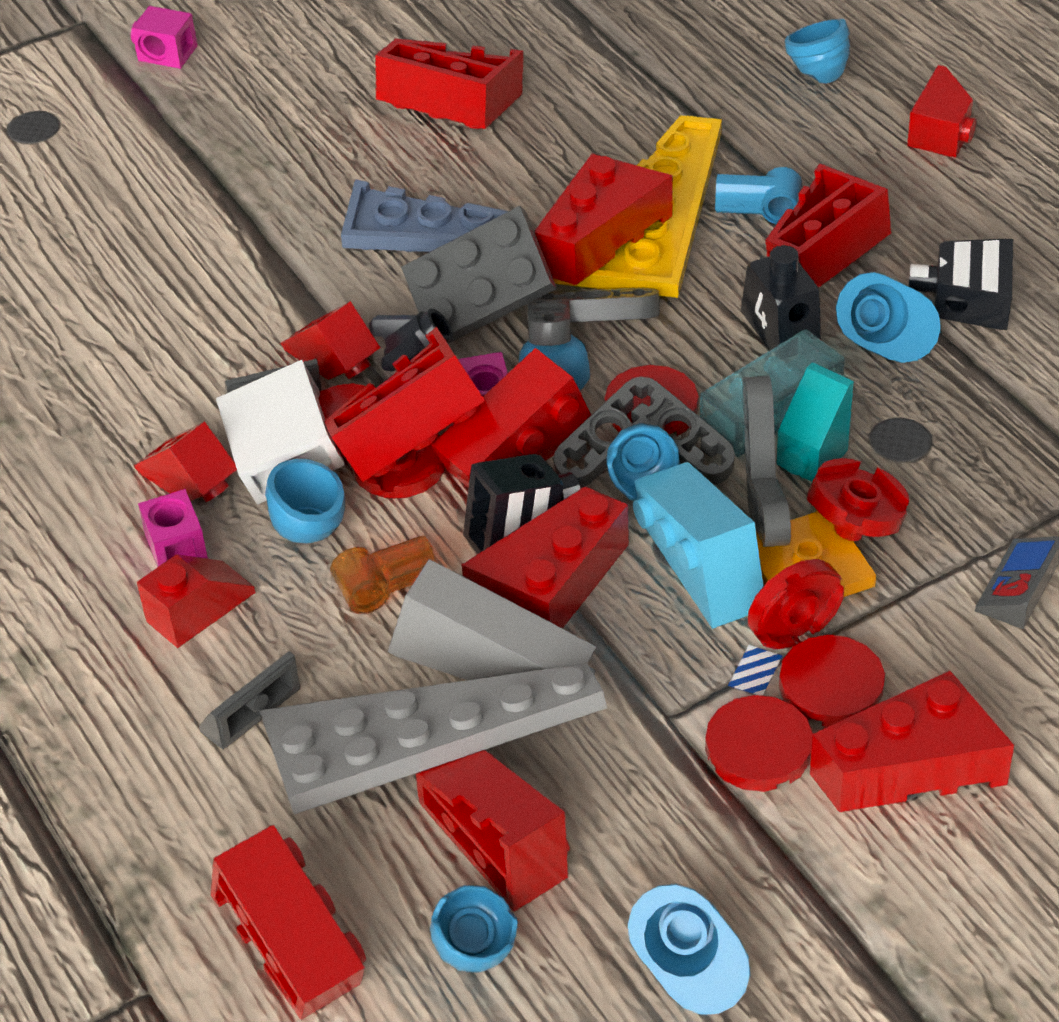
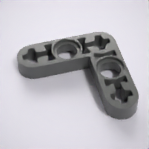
[528,288,660,346]
[743,375,791,547]
[554,376,735,488]

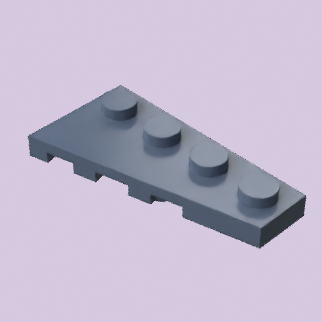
[341,179,508,252]

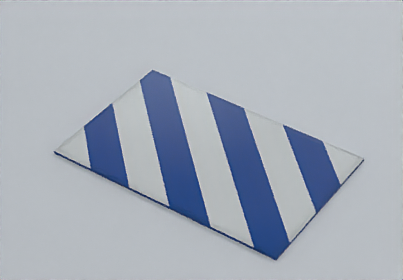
[728,645,783,696]

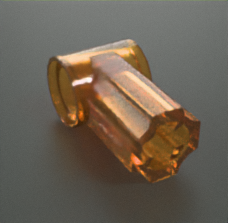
[330,536,437,614]

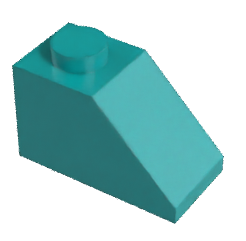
[776,362,854,482]

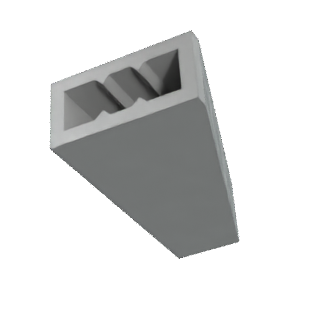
[388,559,596,680]

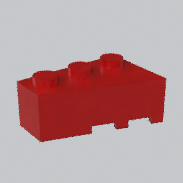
[375,38,524,129]
[534,153,673,285]
[765,163,891,288]
[324,327,485,482]
[431,347,591,488]
[461,487,629,629]
[810,671,1014,812]
[415,750,570,912]
[211,824,366,1020]

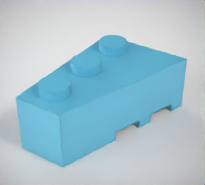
[633,462,764,629]

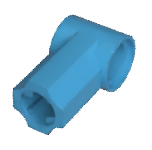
[715,167,802,224]

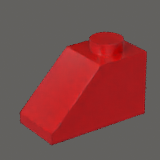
[907,65,977,158]
[280,301,381,380]
[133,421,237,502]
[137,554,256,648]

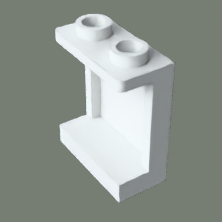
[216,360,345,505]

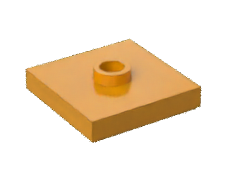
[756,511,876,597]

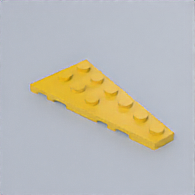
[553,115,722,298]

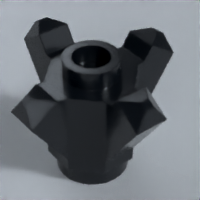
[369,308,453,372]

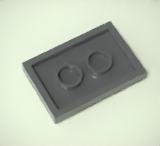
[401,206,557,344]

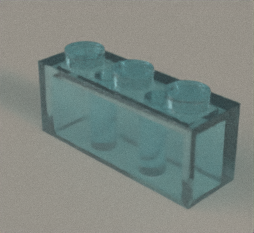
[700,329,845,457]

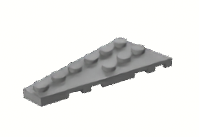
[259,663,607,814]

